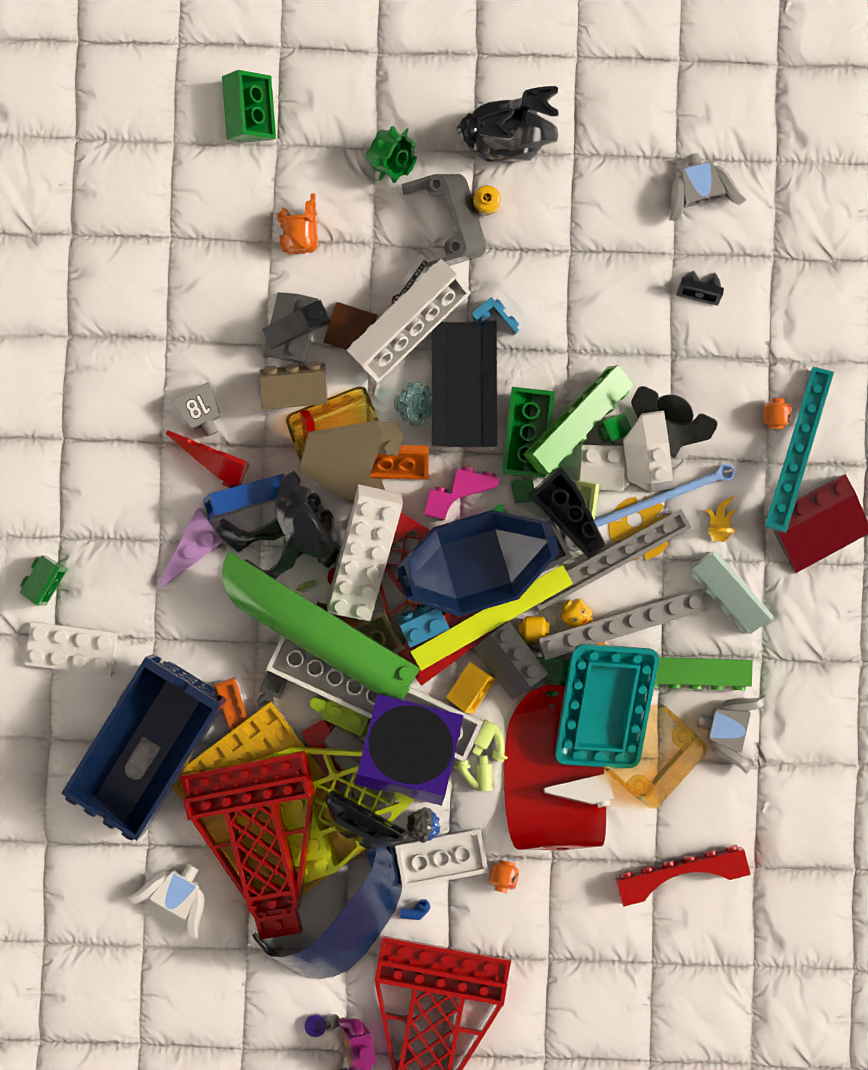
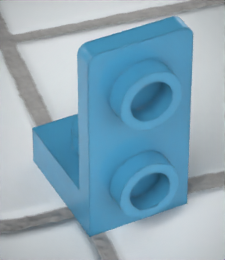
[471,297,519,335]

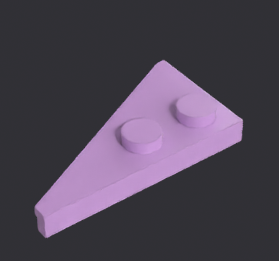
[159,508,224,587]

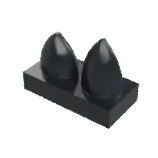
[676,271,724,306]

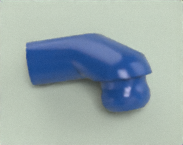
[400,899,430,920]

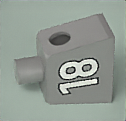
[172,382,221,437]

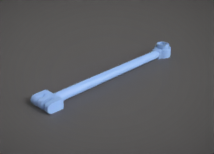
[594,464,735,527]

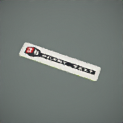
[387,255,431,306]

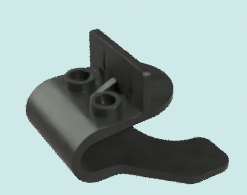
[631,386,718,458]

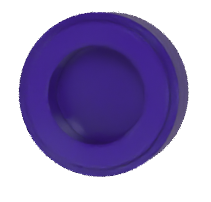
[305,1014,327,1037]

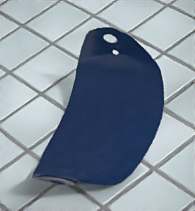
[252,845,402,979]

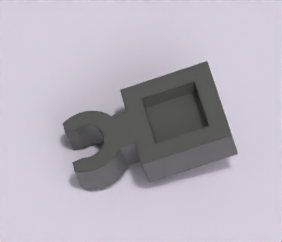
[257,671,288,707]

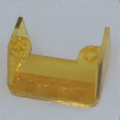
[286,386,379,460]
[604,704,707,809]

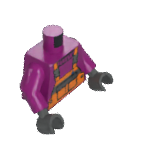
[324,1014,376,1070]

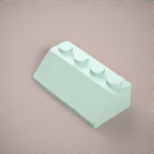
[690,551,774,634]

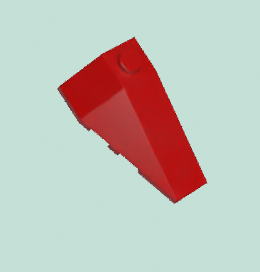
[166,430,250,488]

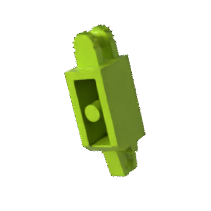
[309,696,371,737]

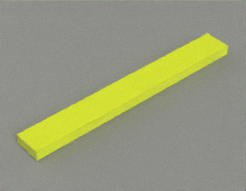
[411,565,573,671]

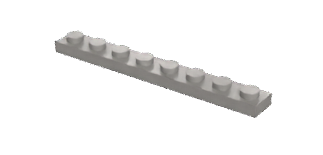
[536,509,692,611]
[537,589,707,660]

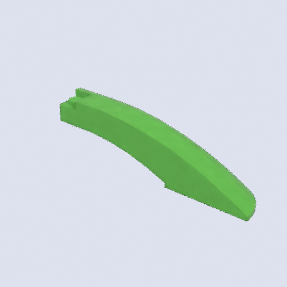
[222,551,420,700]

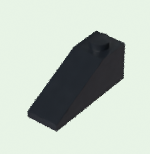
[262,299,331,349]

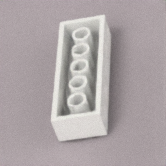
[347,259,471,383]
[327,484,403,621]

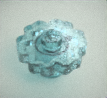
[394,382,432,426]

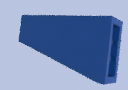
[203,473,284,520]

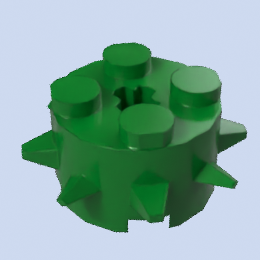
[366,126,417,183]

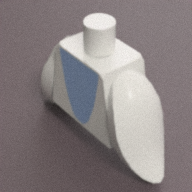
[128,863,205,939]

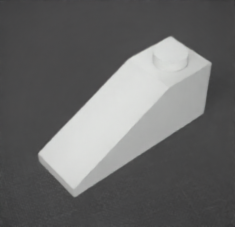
[544,773,615,808]

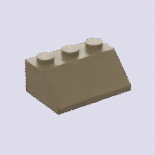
[260,362,328,410]

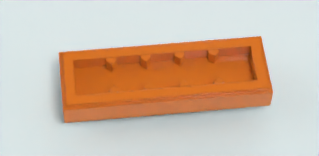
[214,677,249,732]

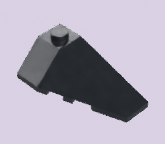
[530,467,606,559]

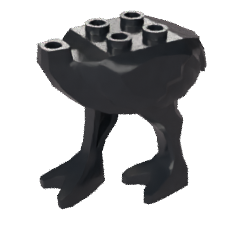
[456,86,559,162]
[216,471,340,579]

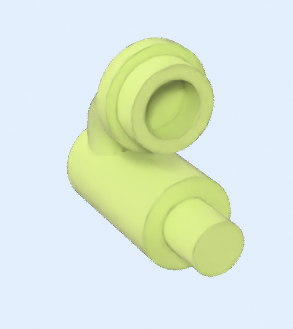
[472,719,508,763]
[454,755,492,791]

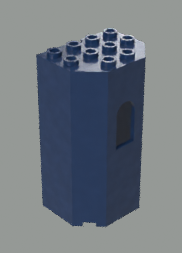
[61,654,227,841]

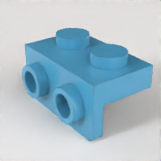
[397,604,450,648]

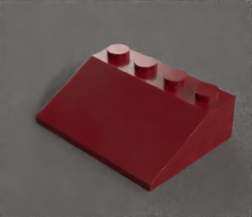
[765,474,868,573]

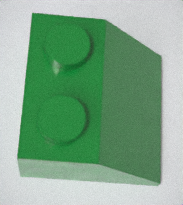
[20,555,68,606]

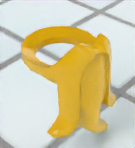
[705,495,736,542]

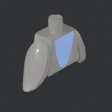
[669,153,746,221]
[697,695,766,774]

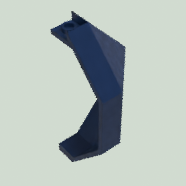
[396,510,559,617]

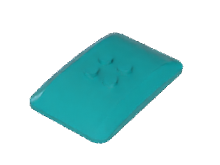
[555,644,659,768]

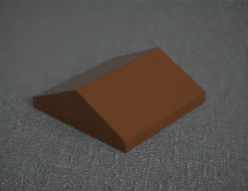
[323,302,378,350]

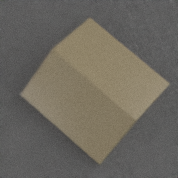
[355,610,405,653]

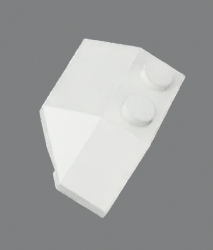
[623,411,673,492]
[558,445,631,491]

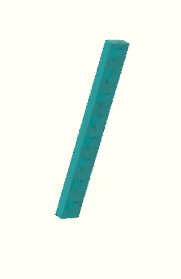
[765,366,834,533]

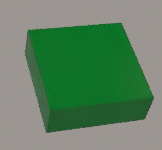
[511,478,534,503]

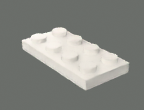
[25,622,118,676]
[395,828,489,889]

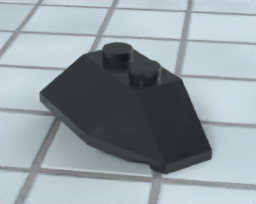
[325,790,410,850]

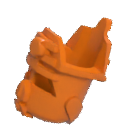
[277,193,318,255]

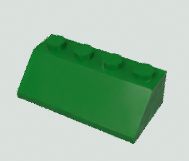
[502,387,555,480]

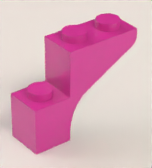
[424,466,499,520]

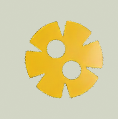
[609,496,670,560]

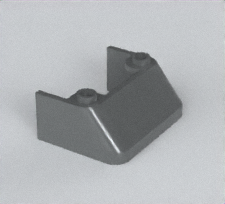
[402,174,486,271]

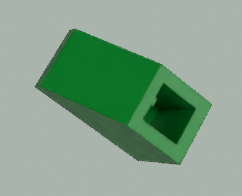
[598,412,632,445]

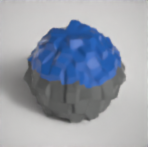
[407,807,441,843]

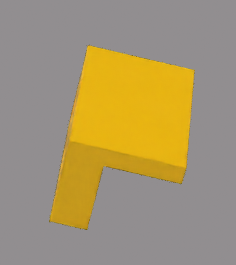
[446,662,496,714]

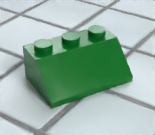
[222,70,276,142]

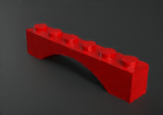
[615,845,751,907]

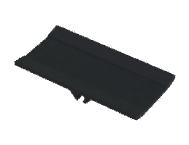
[432,321,497,447]

